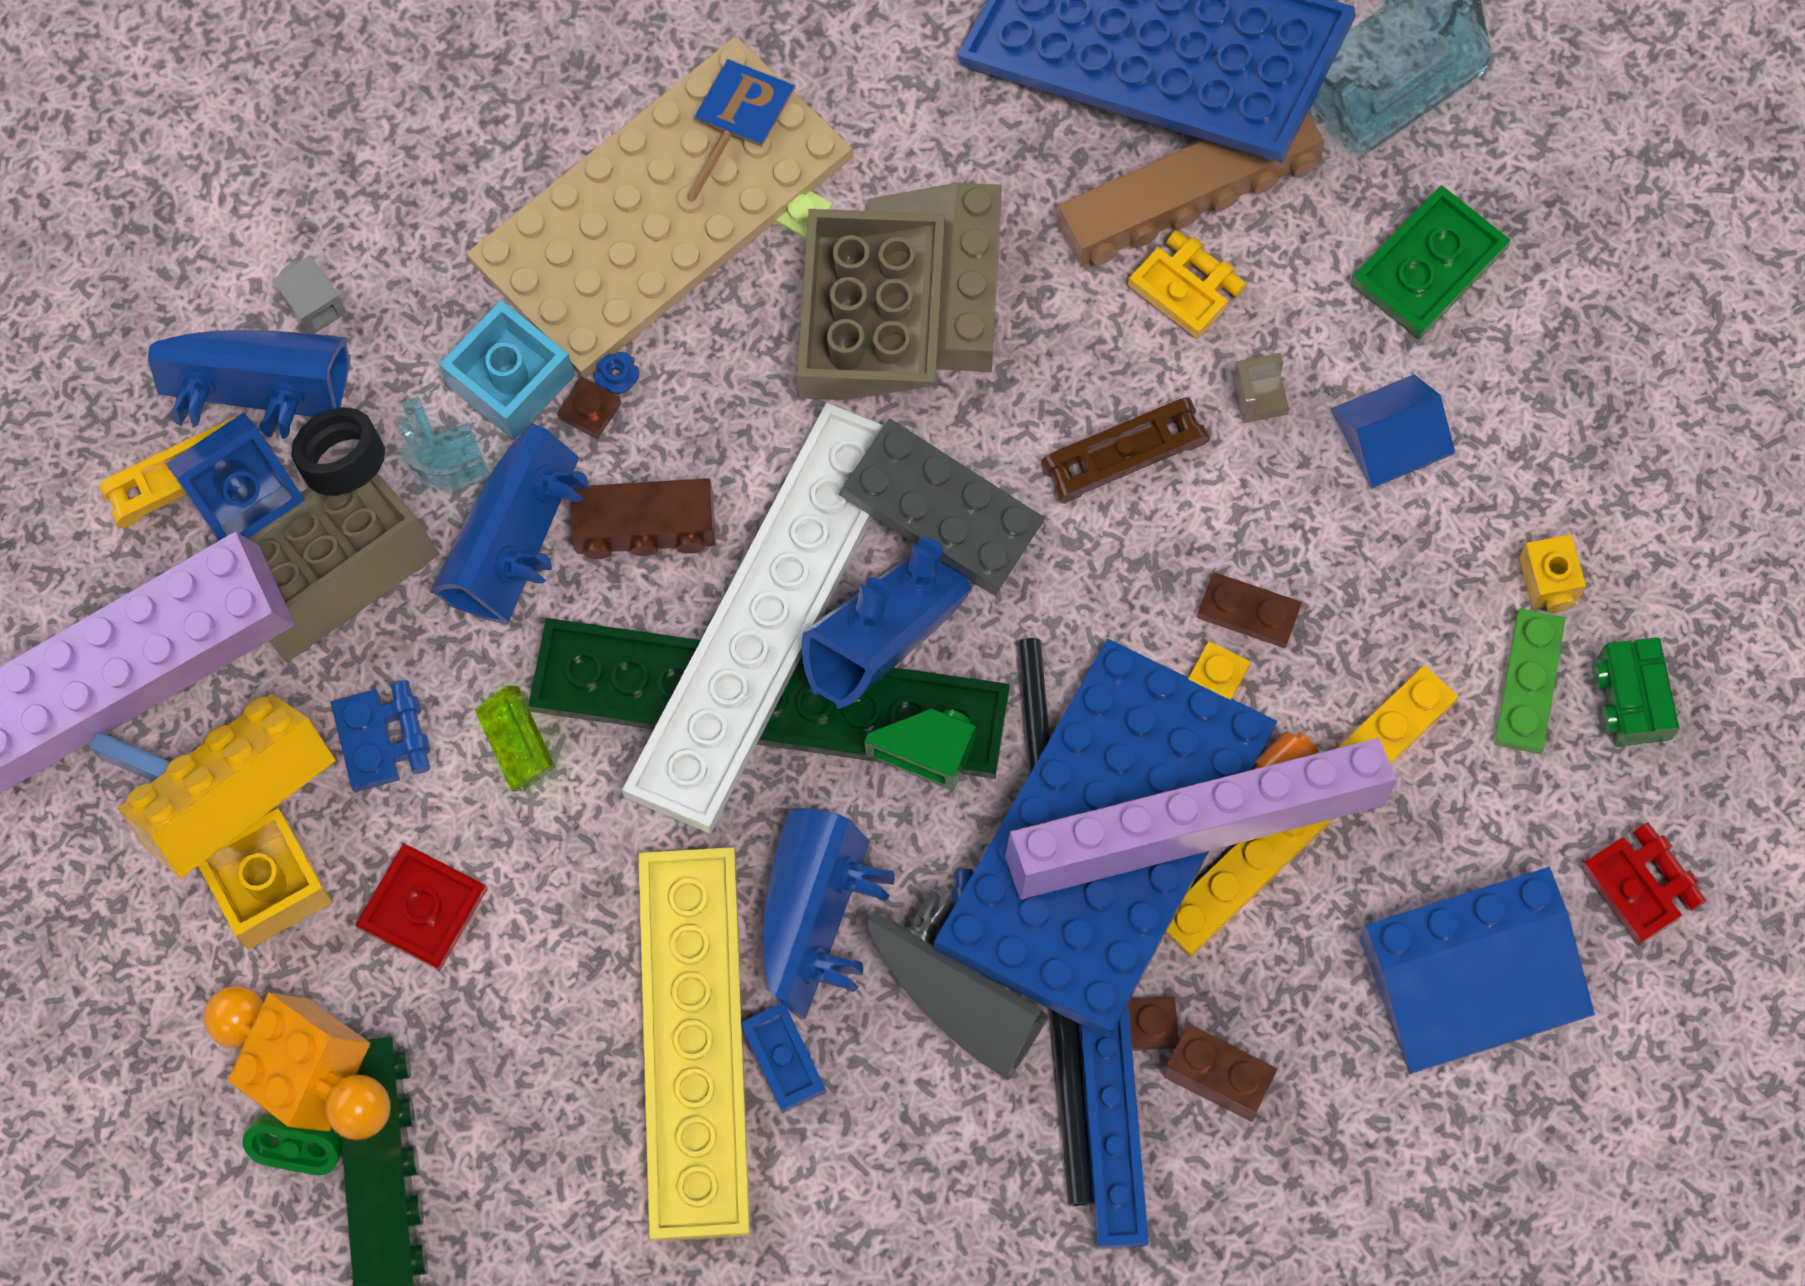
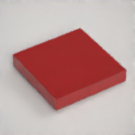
[355,843,488,972]

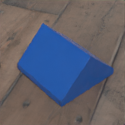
[1331,374,1455,489]

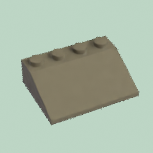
[867,183,1002,372]
[796,209,945,400]
[247,473,440,663]

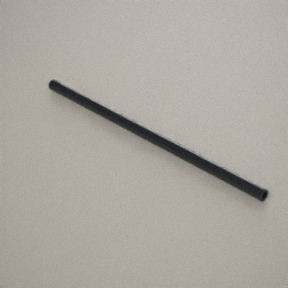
[1018,638,1093,1207]

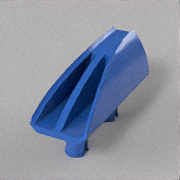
[148,330,351,439]
[430,424,588,625]
[802,537,972,709]
[763,808,895,1020]

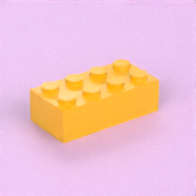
[117,693,336,879]

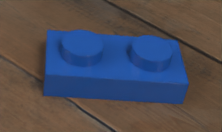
[741,1003,826,1114]

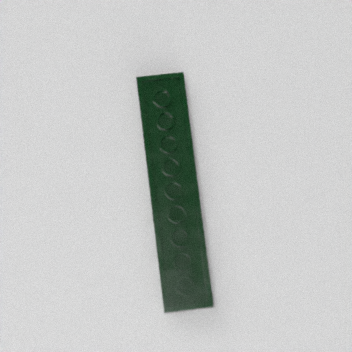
[528,618,1010,779]

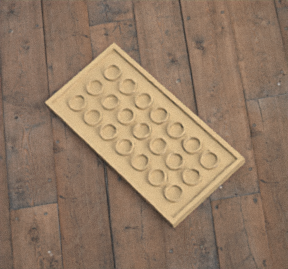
[466,36,854,378]

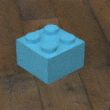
[439,300,575,440]

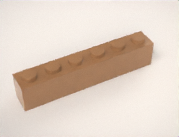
[1057,112,1325,267]

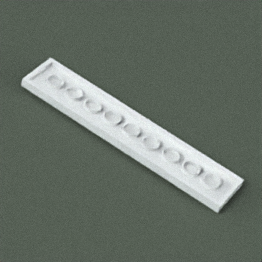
[622,403,884,834]

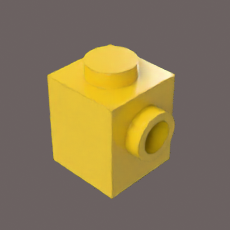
[1519,534,1586,613]

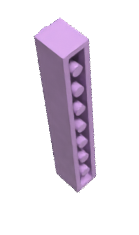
[1005,738,1397,900]

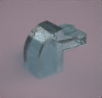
[399,396,490,491]

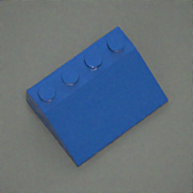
[1359,867,1595,1074]

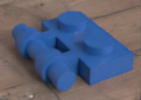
[331,680,431,793]

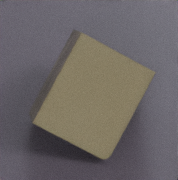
[1233,353,1289,423]

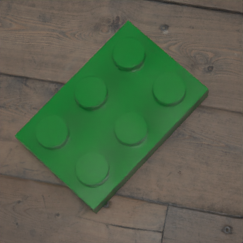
[1351,185,1511,339]

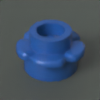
[594,352,639,394]

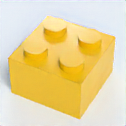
[198,808,333,950]

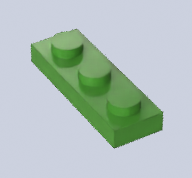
[1494,608,1566,754]

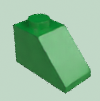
[864,709,976,791]

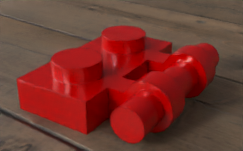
[1581,822,1707,946]

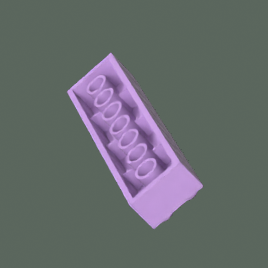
[0,531,295,794]

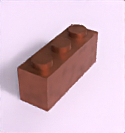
[571,478,716,559]

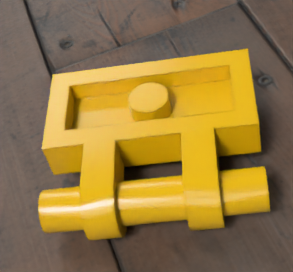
[1128,230,1247,339]

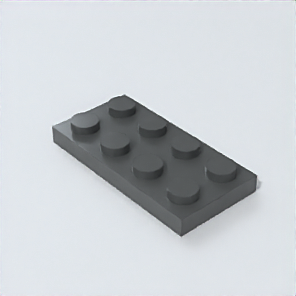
[839,418,1045,595]

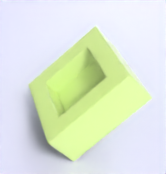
[776,191,833,239]

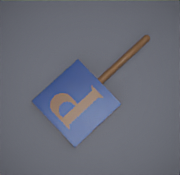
[687,59,795,201]

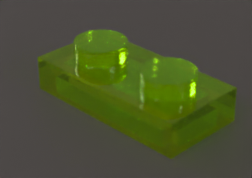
[475,686,556,791]

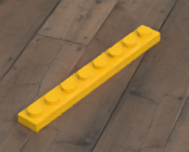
[1166,665,1459,958]

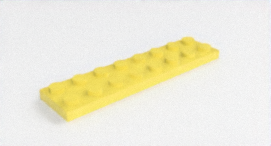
[639,847,750,1242]

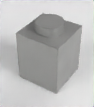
[272,255,347,334]

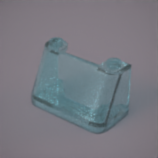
[1311,0,1491,154]

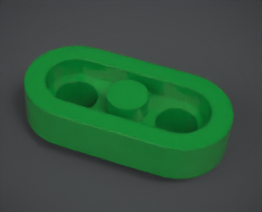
[242,1114,342,1176]

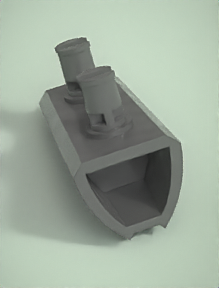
[868,890,1048,1081]

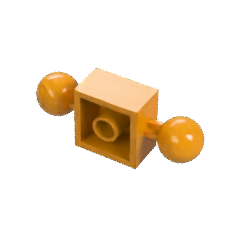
[203,986,390,1140]

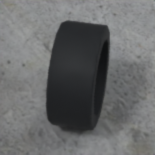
[291,407,385,496]

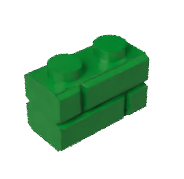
[1592,637,1680,747]

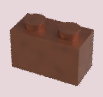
[1164,1023,1278,1122]

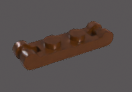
[1040,397,1210,504]

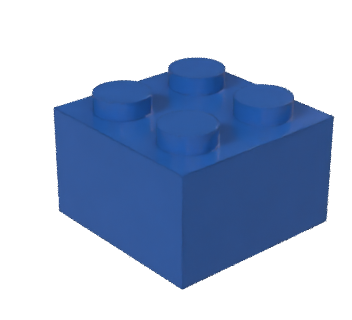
[166,413,305,541]

